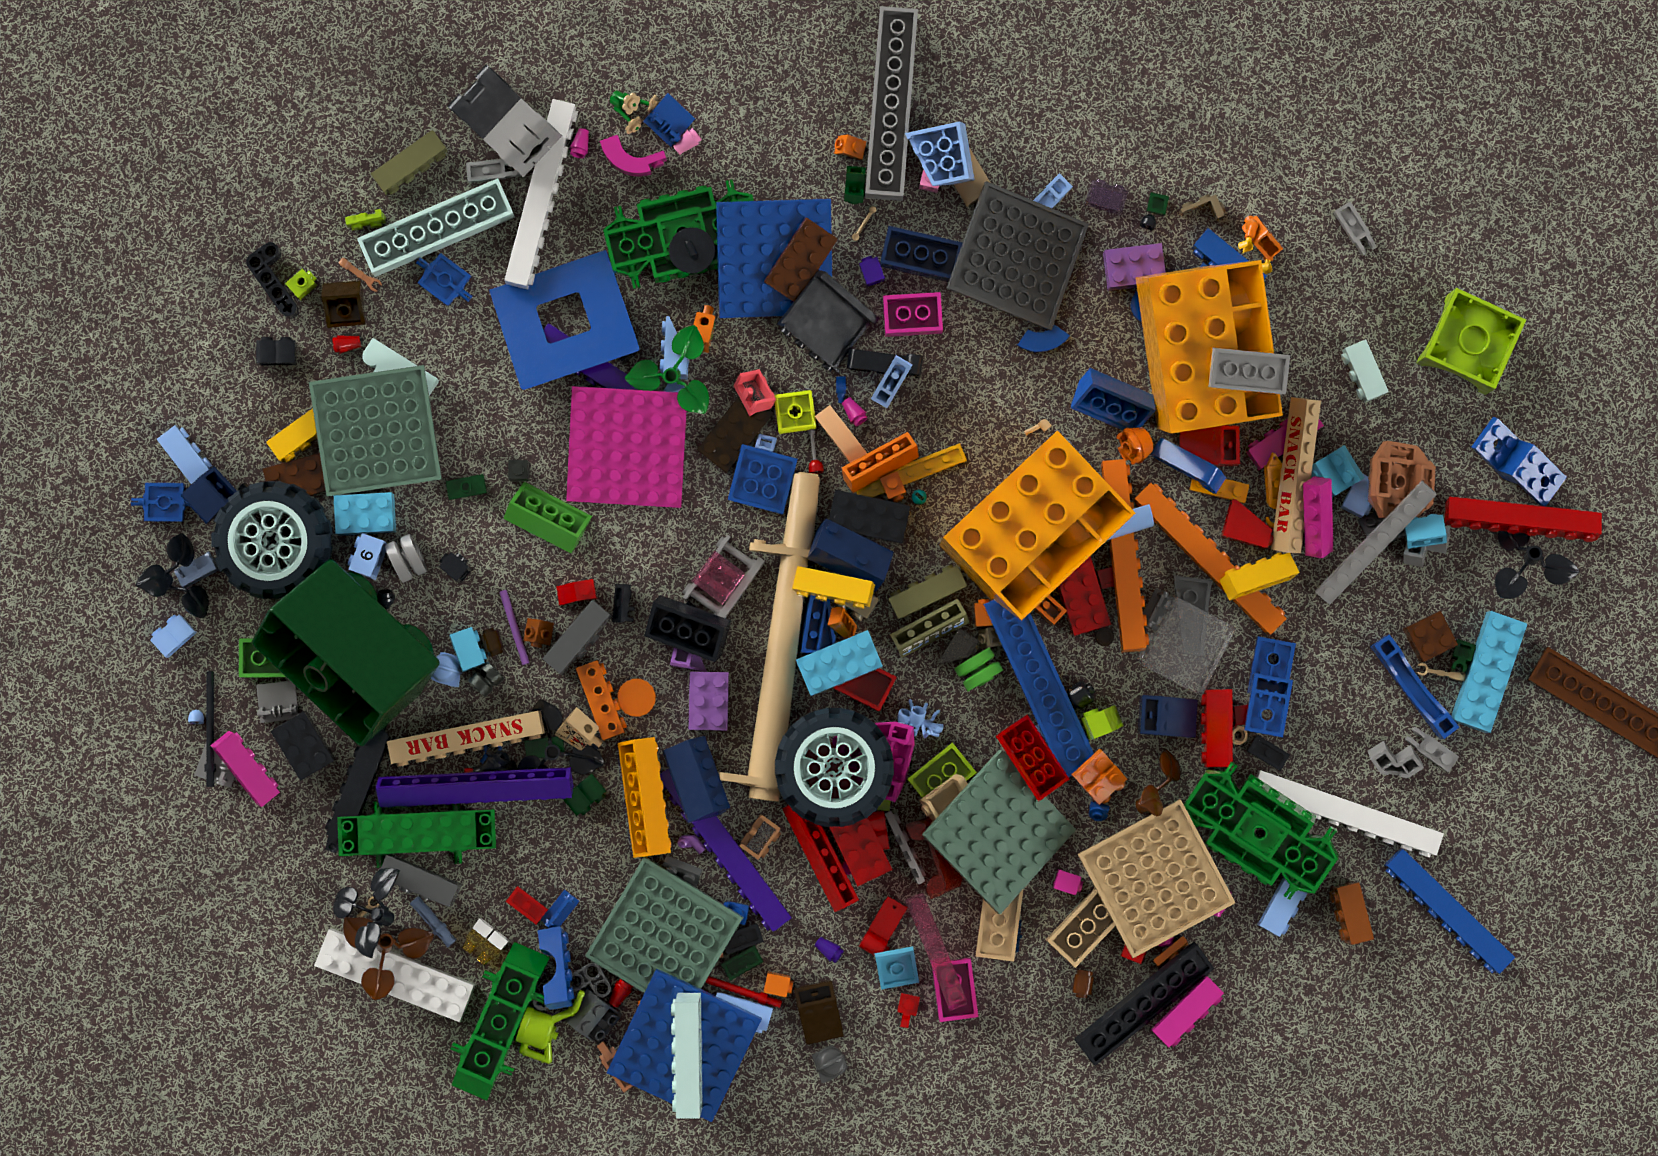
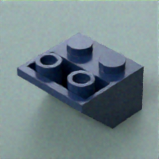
[181,466,237,524]

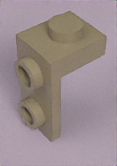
[1179,194,1226,221]

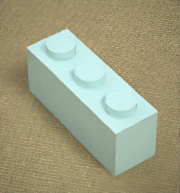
[1341,339,1389,402]

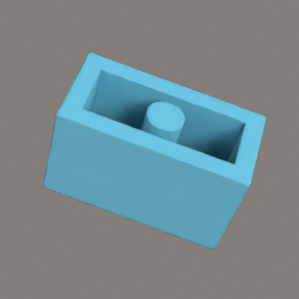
[1404,514,1447,549]
[449,627,487,673]

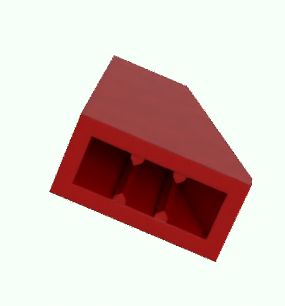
[1221,499,1274,549]

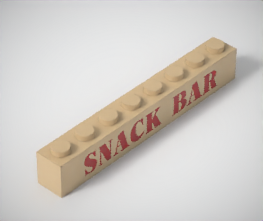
[1271,397,1321,553]
[387,710,545,767]

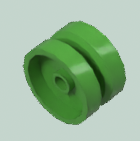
[954,647,1003,692]

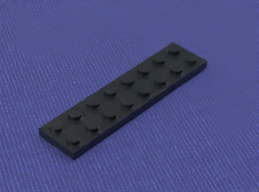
[1074,942,1215,1066]

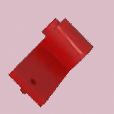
[858,896,908,956]

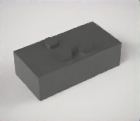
[542,600,612,675]
[381,854,462,907]

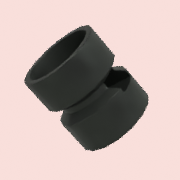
[468,661,505,697]

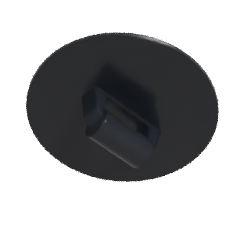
[669,227,715,273]

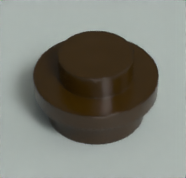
[1095,627,1114,646]

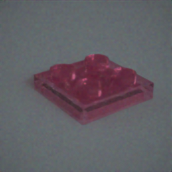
[691,550,745,605]

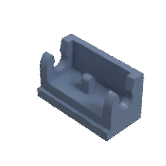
[174,552,219,588]

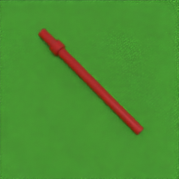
[705,976,782,1008]

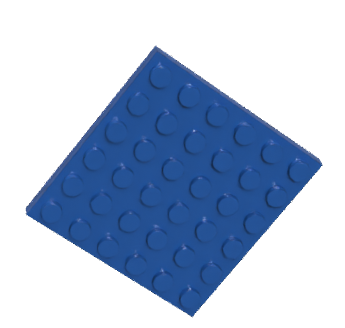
[716,198,832,318]
[607,968,762,1122]

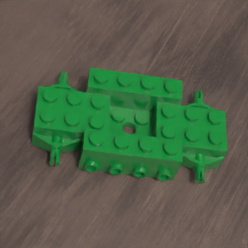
[603,179,754,289]
[1184,762,1339,900]

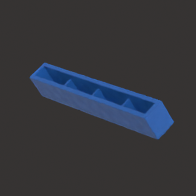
[1384,849,1515,974]

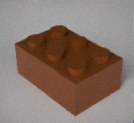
[1329,881,1374,945]

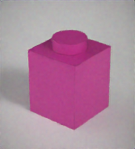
[1052,869,1083,895]

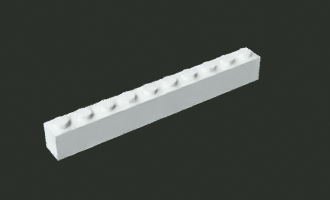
[504,99,578,289]
[1256,770,1444,858]

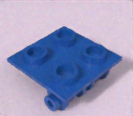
[643,93,695,147]

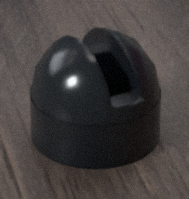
[1140,214,1156,231]

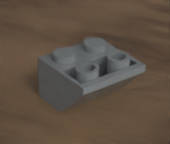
[564,988,622,1045]

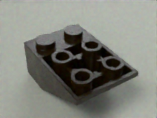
[794,979,844,1045]

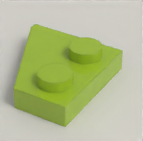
[345,209,386,230]

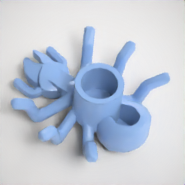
[897,699,944,738]

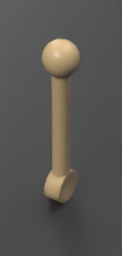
[852,206,876,241]

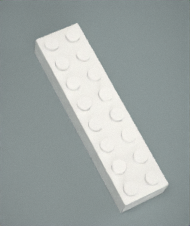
[314,928,476,1022]

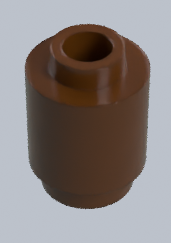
[1072,969,1094,998]

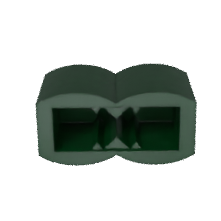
[563,773,607,816]

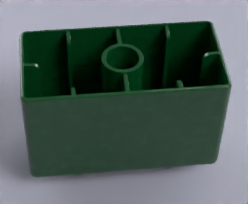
[252,560,440,746]

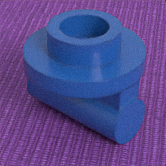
[1089,801,1110,821]

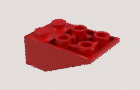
[1179,426,1240,466]

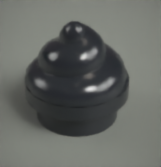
[377,589,395,610]

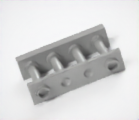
[682,535,765,618]

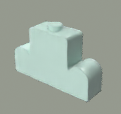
[363,338,439,395]

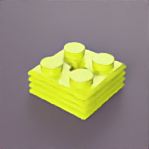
[774,390,816,434]

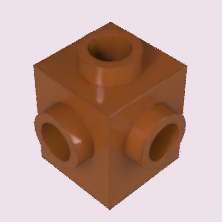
[523,618,554,648]

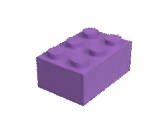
[1103,243,1166,291]
[689,672,729,731]

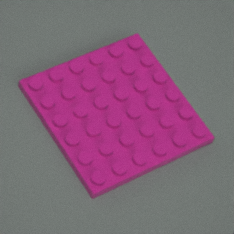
[566,386,687,508]

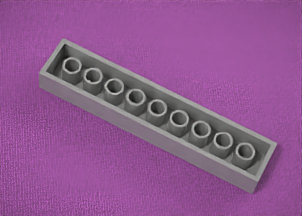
[865,6,918,201]

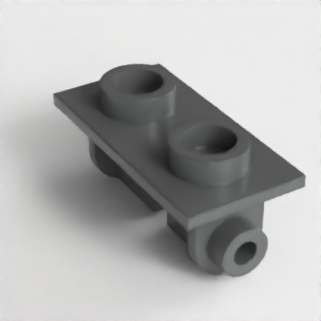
[1143,588,1173,631]

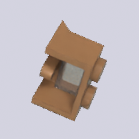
[738,814,781,860]

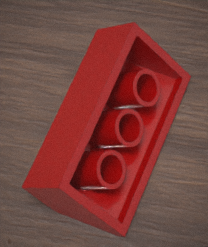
[1201,689,1233,767]

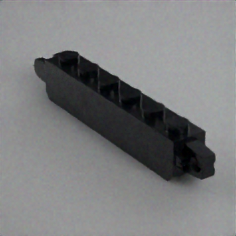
[325,724,391,853]

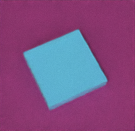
[875,946,919,990]

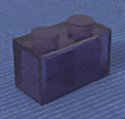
[1084,179,1128,216]

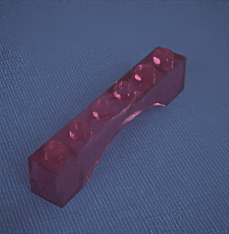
[905,893,967,1011]

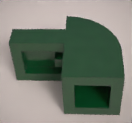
[844,166,866,204]

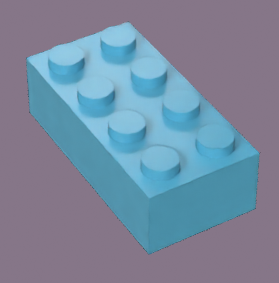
[796,630,883,696]

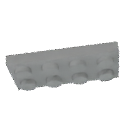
[1208,348,1290,394]

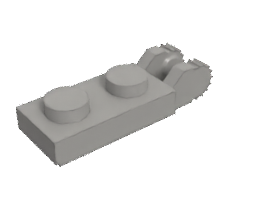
[466,159,521,183]
[1333,202,1376,256]
[1405,727,1459,772]

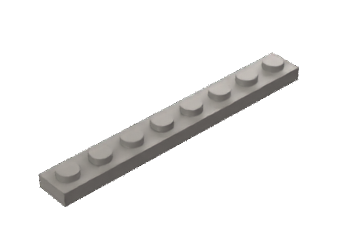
[1315,481,1437,605]

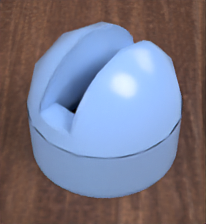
[188,710,204,724]

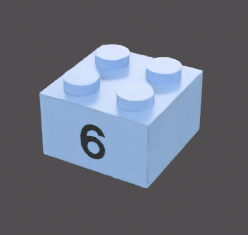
[348,533,388,580]

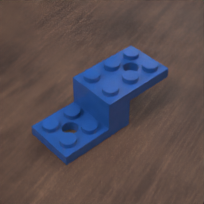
[1471,417,1567,507]
[1244,636,1296,738]

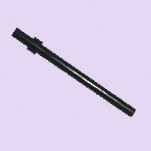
[204,671,216,787]

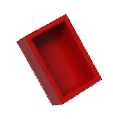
[832,668,897,712]

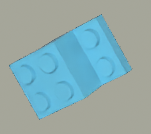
[1311,445,1365,497]

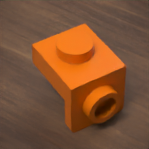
[834,134,867,160]
[880,471,906,503]

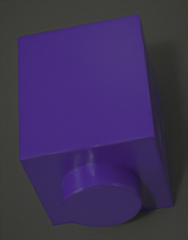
[859,256,885,287]

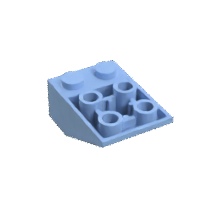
[660,316,689,380]

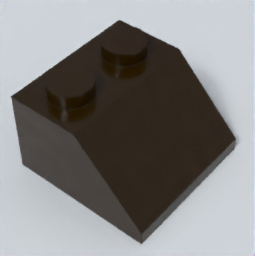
[321,280,366,328]

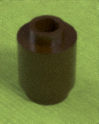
[480,628,504,657]

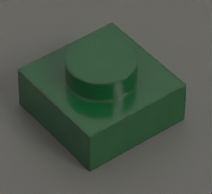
[1146,192,1169,216]

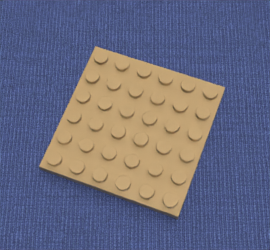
[1078,799,1235,958]

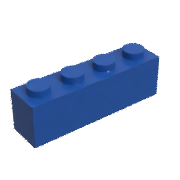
[1192,228,1267,279]

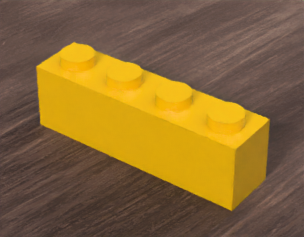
[266,408,318,462]
[1219,552,1300,601]
[792,566,875,609]

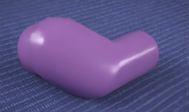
[677,835,706,854]

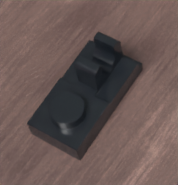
[612,584,635,623]

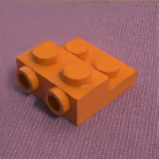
[1071,749,1128,805]

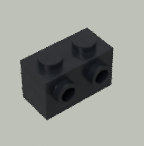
[439,552,473,584]

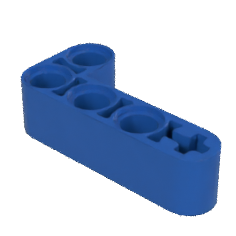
[1150,438,1226,494]

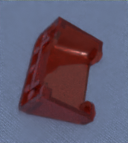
[904,816,963,899]

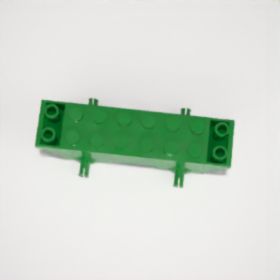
[337,802,496,868]
[450,942,550,1101]

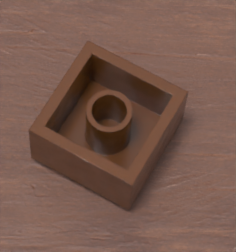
[1403,611,1458,663]

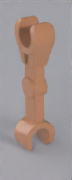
[339,258,382,292]

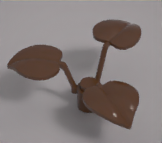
[1135,749,1181,817]
[343,917,434,1001]

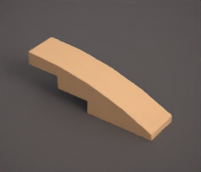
[815,405,867,463]

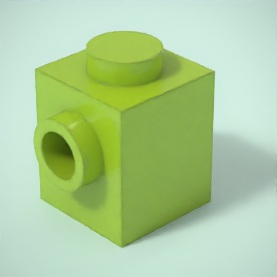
[285,269,318,300]

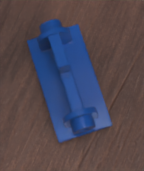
[541,889,580,928]

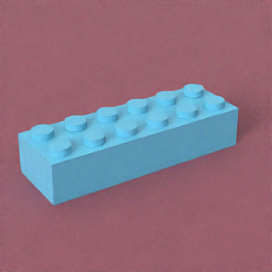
[1451,611,1527,733]

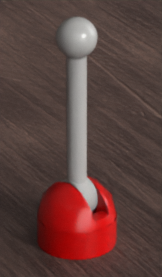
[808,429,824,474]

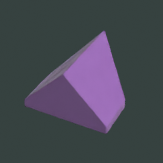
[670,647,707,672]

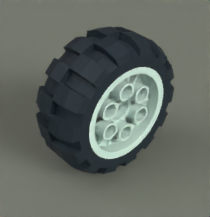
[211,481,333,599]
[775,708,894,827]

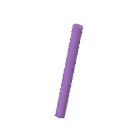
[499,590,530,665]

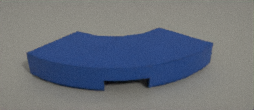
[1017,325,1070,352]

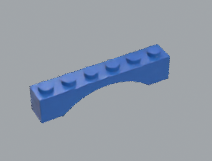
[1370,634,1459,739]

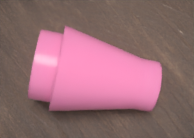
[673,128,702,155]

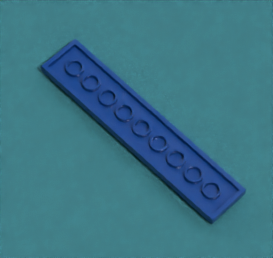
[983,599,1094,777]

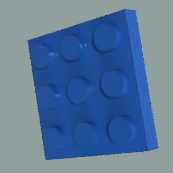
[728,444,798,514]

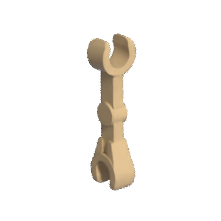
[1416,663,1466,681]

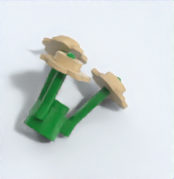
[610,90,659,134]

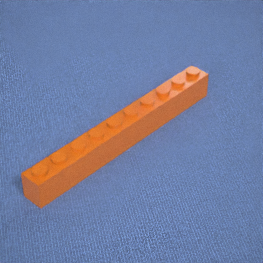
[1101,459,1149,653]
[1133,483,1287,636]

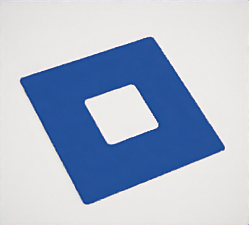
[489,250,639,390]

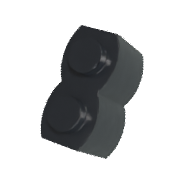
[256,337,297,366]

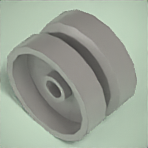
[385,534,428,583]

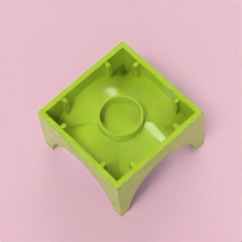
[1416,288,1526,395]

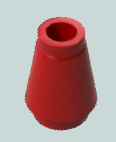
[332,335,361,354]
[608,978,633,1008]

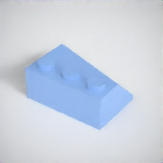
[905,121,975,186]

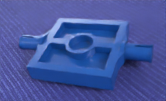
[416,253,473,307]
[131,483,189,522]

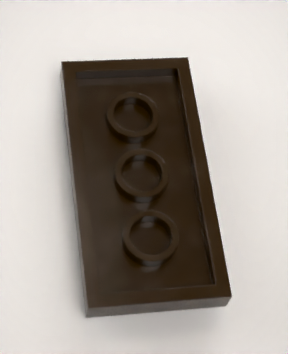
[696,396,774,473]

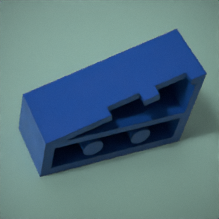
[797,595,836,654]

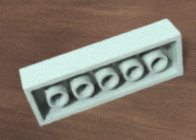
[671,993,702,1118]

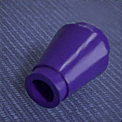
[814,937,844,963]

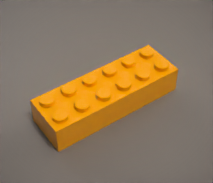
[618,737,671,858]

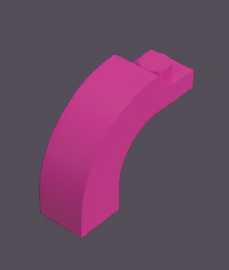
[600,135,667,177]

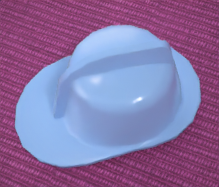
[431,652,462,687]

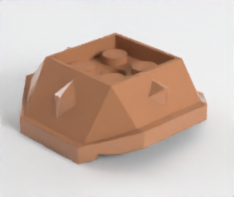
[1368,441,1436,519]

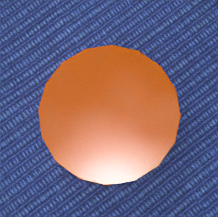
[617,679,656,717]

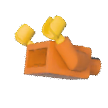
[1238,216,1283,274]

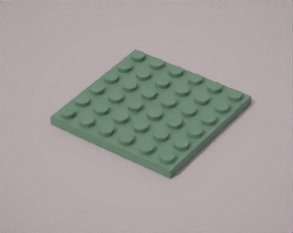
[309,365,442,496]
[922,750,1076,914]
[585,856,744,993]

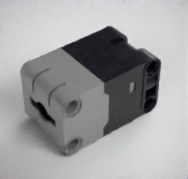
[447,64,563,178]

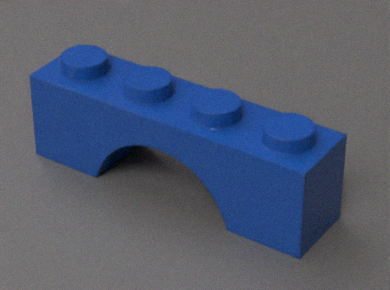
[538,926,574,1010]

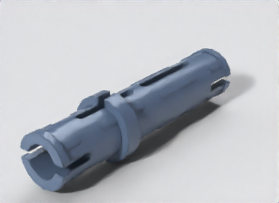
[410,896,457,948]

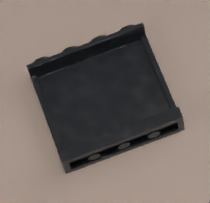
[777,270,880,373]

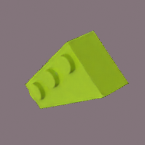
[1081,705,1124,740]

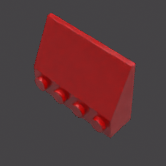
[996,715,1069,802]

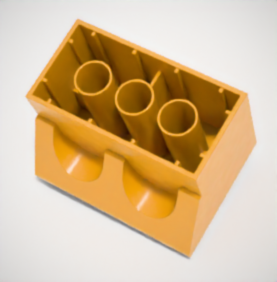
[1135,260,1283,433]
[939,430,1136,621]

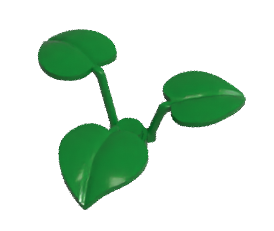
[625,325,709,414]

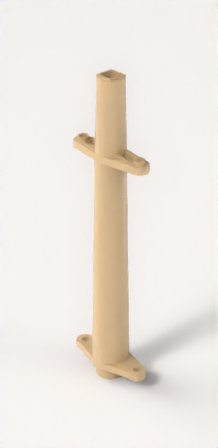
[719,472,820,802]

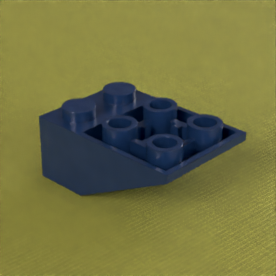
[1138,695,1198,738]

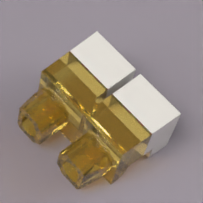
[462,918,510,965]

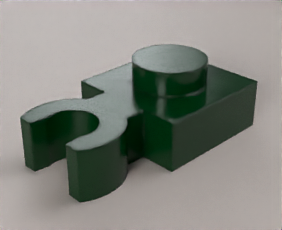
[1451,639,1476,675]

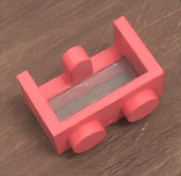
[734,369,776,416]

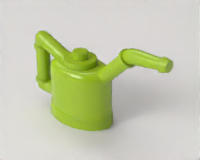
[516,990,585,1064]

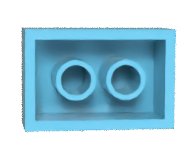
[334,492,396,536]

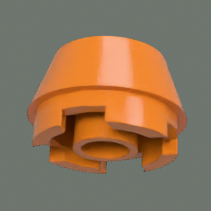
[1117,427,1153,465]

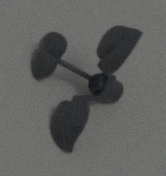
[1495,531,1580,599]
[135,533,209,618]
[517,699,604,774]
[333,868,400,958]

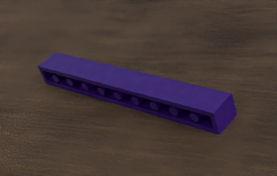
[376,767,573,808]
[660,769,792,932]

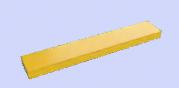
[856,443,967,498]

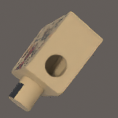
[555,707,603,750]

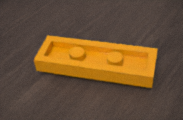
[1189,479,1249,504]

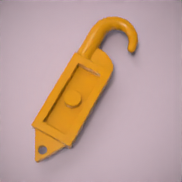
[1264,452,1282,528]

